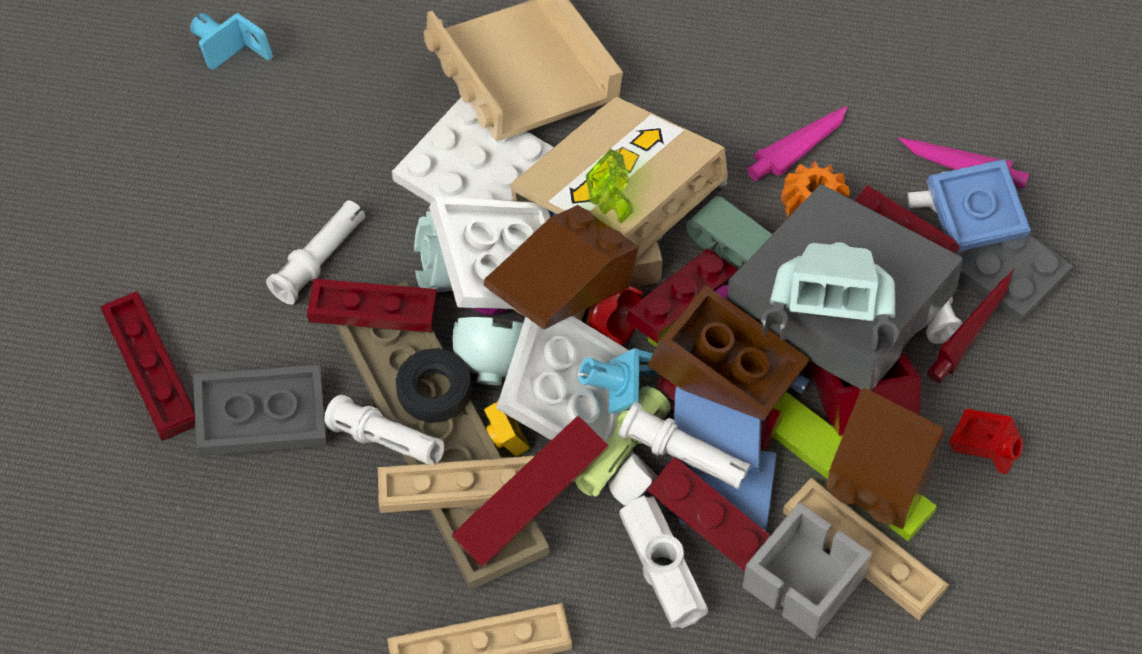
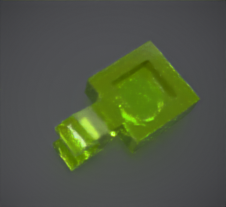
[585,148,634,223]

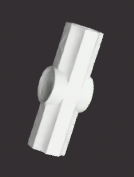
[620,496,708,628]

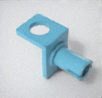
[191,13,273,70]
[579,348,657,414]

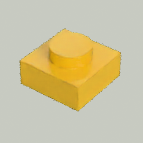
[484,401,530,457]

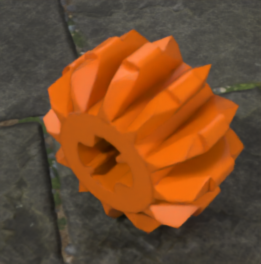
[781,161,850,217]

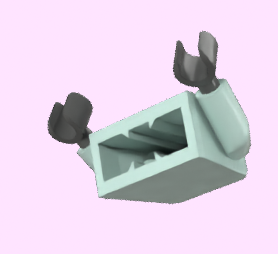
[761,242,899,352]

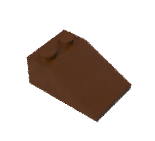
[483,205,639,330]
[647,285,810,421]
[826,387,944,530]

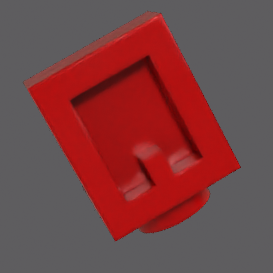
[949,408,1023,474]

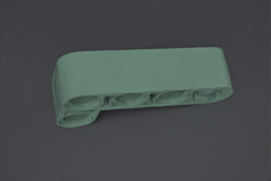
[686,196,772,270]

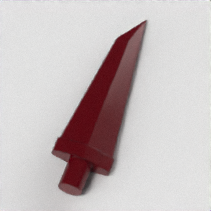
[927,268,1015,383]

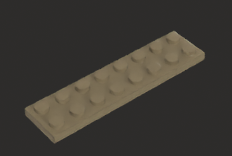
[335,281,550,590]

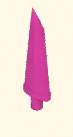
[747,105,848,181]
[897,137,1029,189]

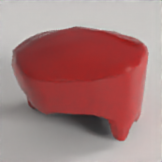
[586,286,643,346]

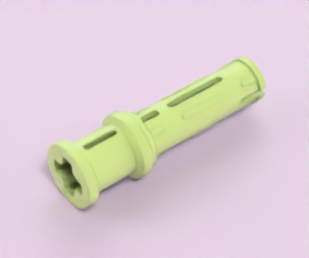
[575,386,671,497]

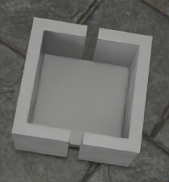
[743,502,872,639]

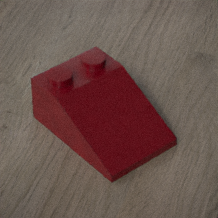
[808,352,921,436]

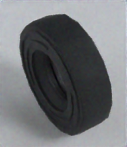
[395,348,472,423]

